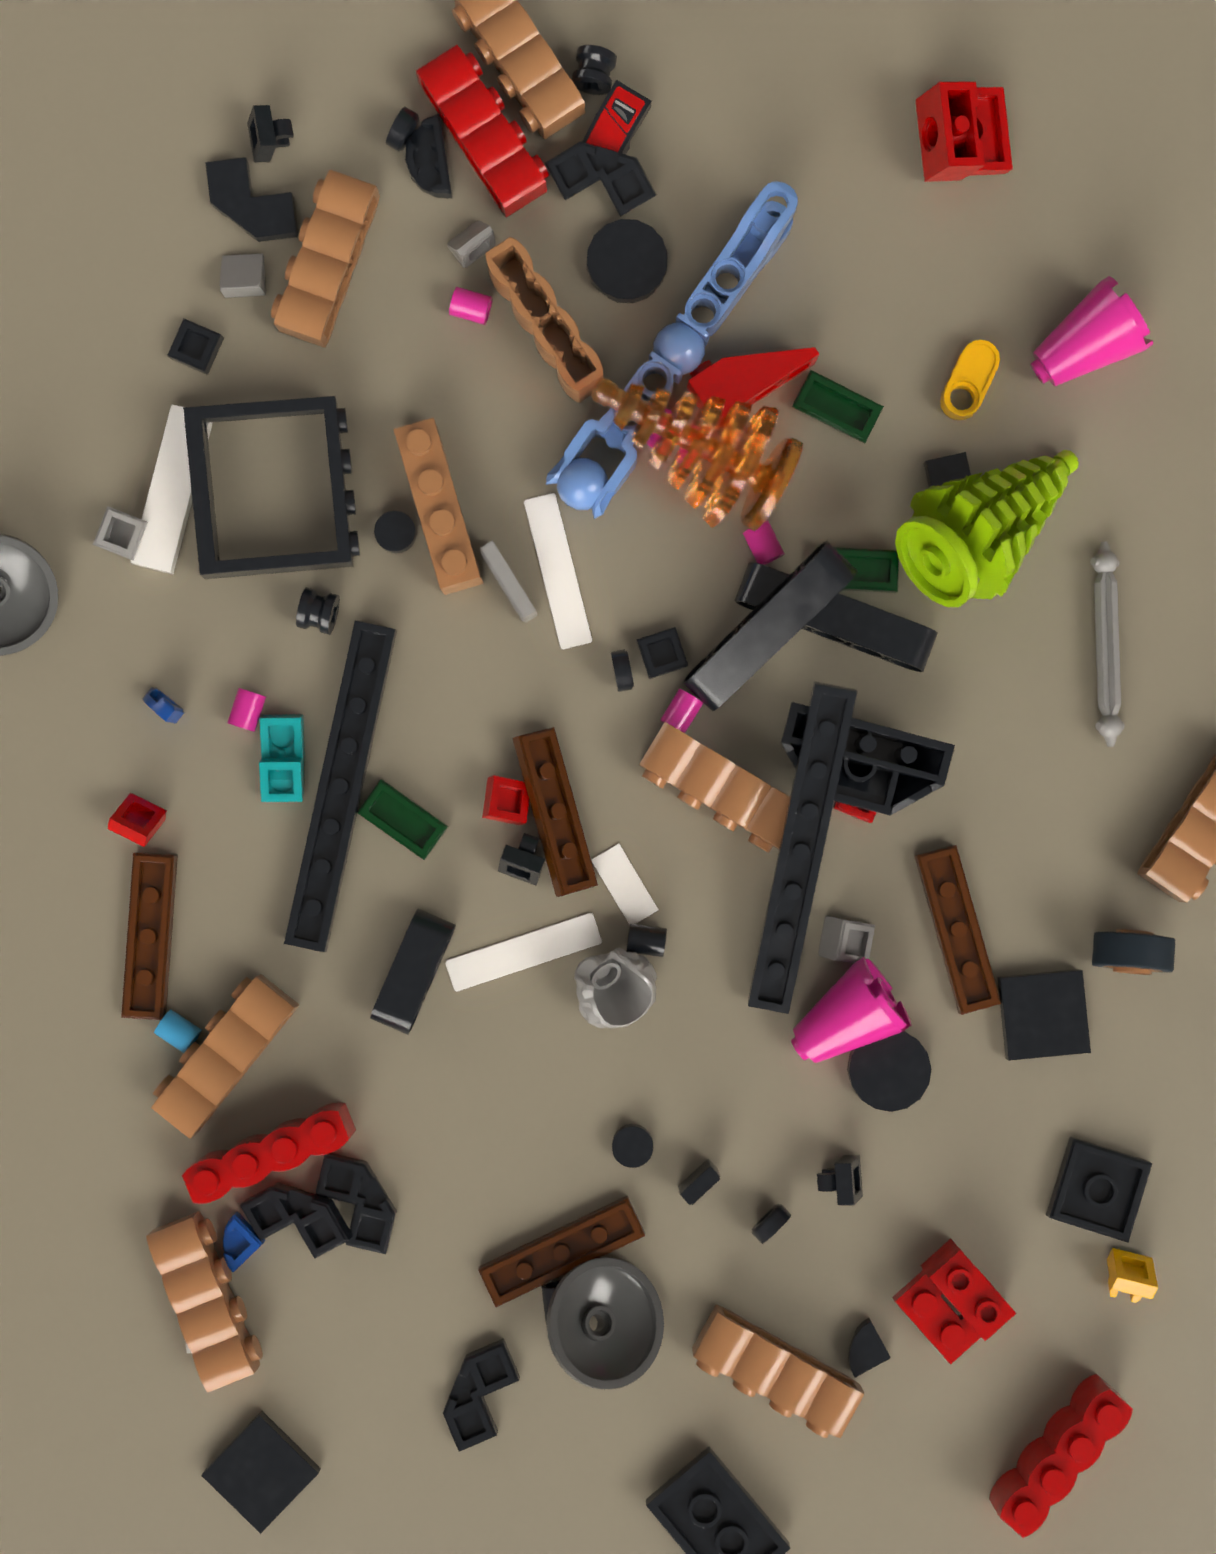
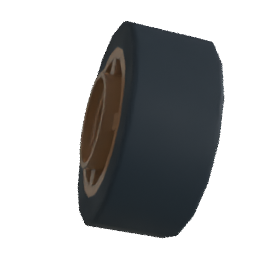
[1092,929,1176,975]

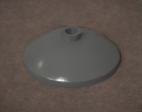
[0,534,58,656]
[547,1258,664,1389]

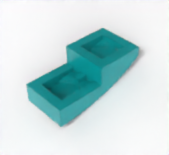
[259,714,304,802]

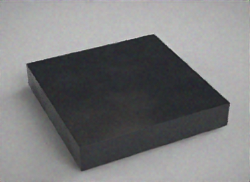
[997,969,1091,1061]
[1046,1136,1153,1243]
[201,1411,321,1534]

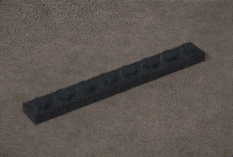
[284,620,397,953]
[748,681,857,1014]

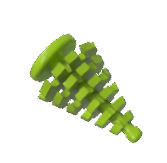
[895,450,1079,607]

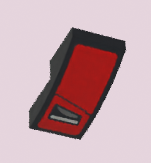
[582,80,652,154]

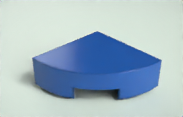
[142,687,184,724]
[223,1211,266,1272]

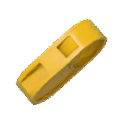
[940,340,1000,421]

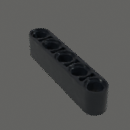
[683,541,857,711]
[735,562,938,672]

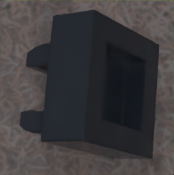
[247,105,294,163]
[498,833,545,885]
[817,1155,863,1206]

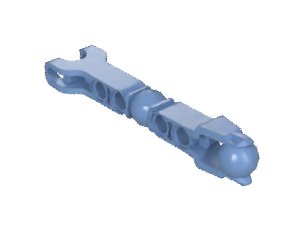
[546,181,798,519]

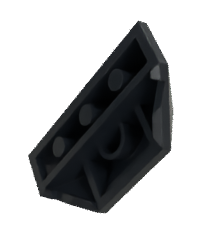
[781,702,955,816]

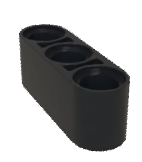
[370,909,456,1035]

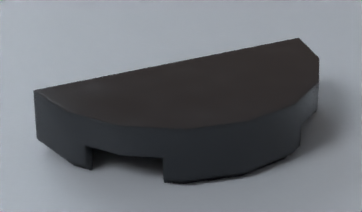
[405,114,453,199]

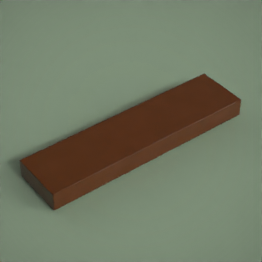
[512,727,598,897]
[914,845,1001,1015]
[121,853,178,1020]
[478,1195,645,1307]

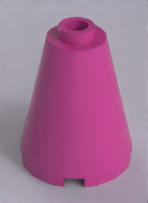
[1030,276,1154,386]
[791,957,912,1063]

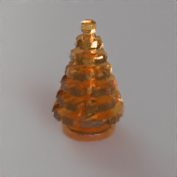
[592,378,803,531]

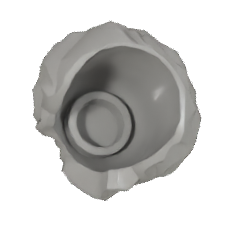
[574,948,657,1029]

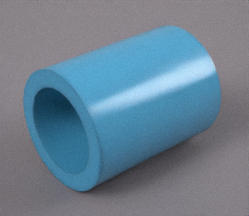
[154,1009,202,1053]

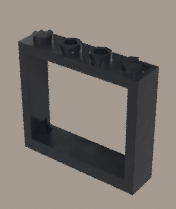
[183,396,360,579]

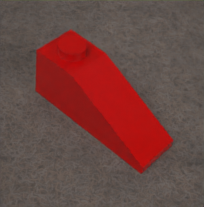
[686,347,819,430]

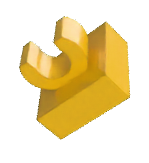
[1107,1248,1158,1303]

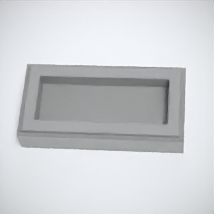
[480,540,538,623]

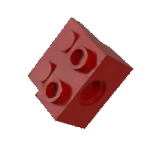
[915,81,1013,182]
[892,1238,1017,1365]

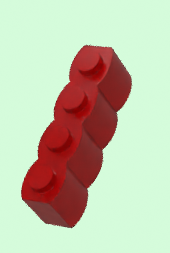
[416,45,549,218]
[182,1102,356,1204]
[989,1374,1133,1538]

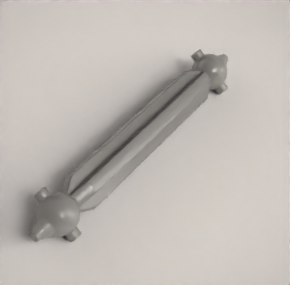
[1090,542,1125,747]

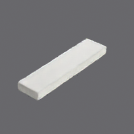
[130,404,213,575]

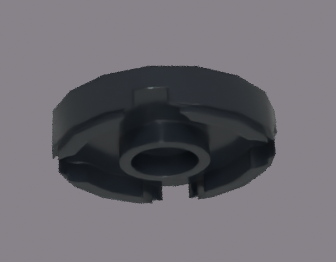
[587,219,668,303]
[847,1031,932,1112]

